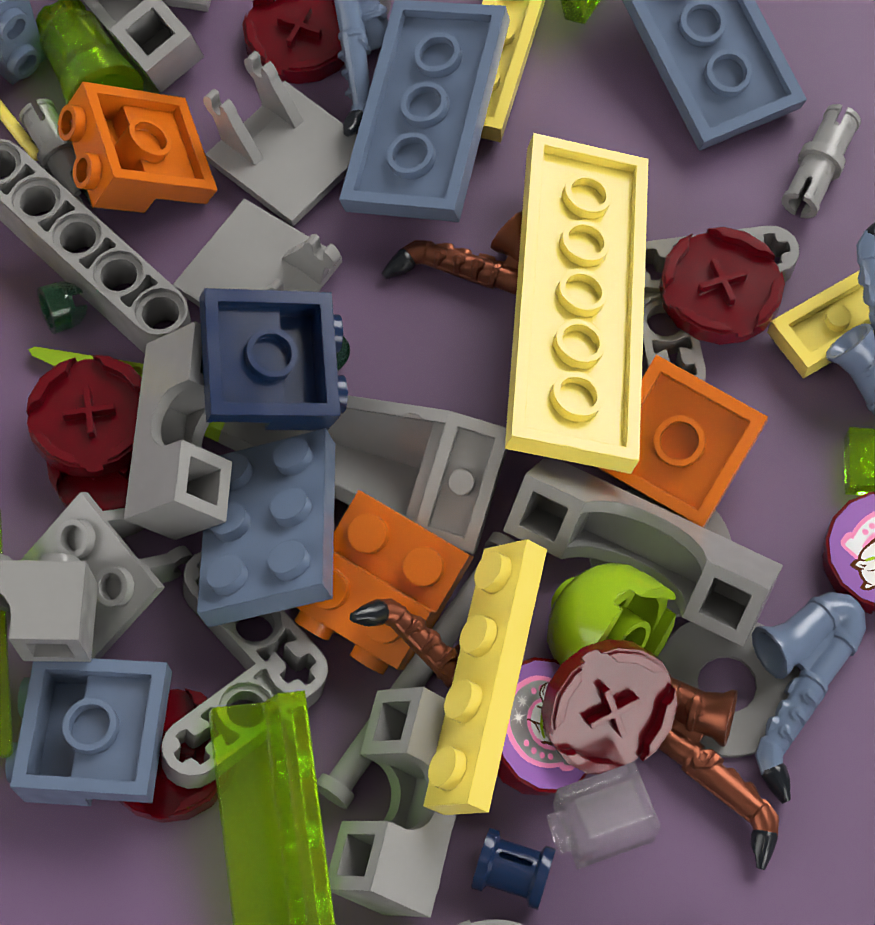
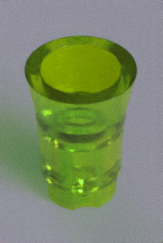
[35,0,144,105]

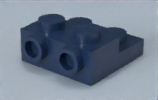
[199,288,348,431]

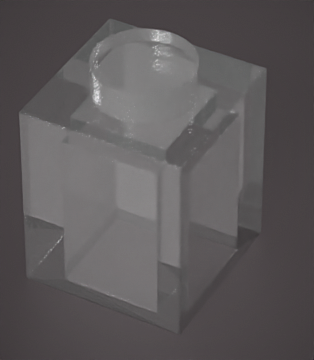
[547,761,661,870]

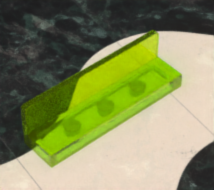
[208,691,335,925]

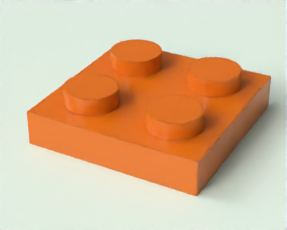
[595,354,768,528]

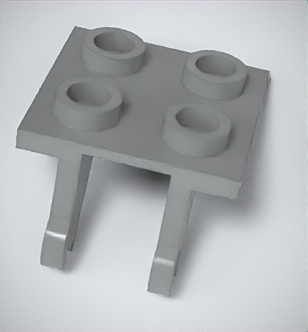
[203,51,357,227]
[173,199,342,307]
[21,492,194,659]

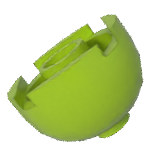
[547,563,676,665]

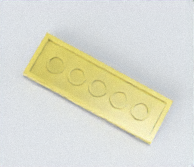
[505,133,648,474]

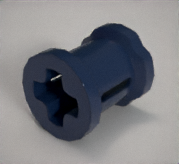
[471,828,556,910]

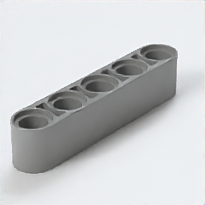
[0,139,192,354]

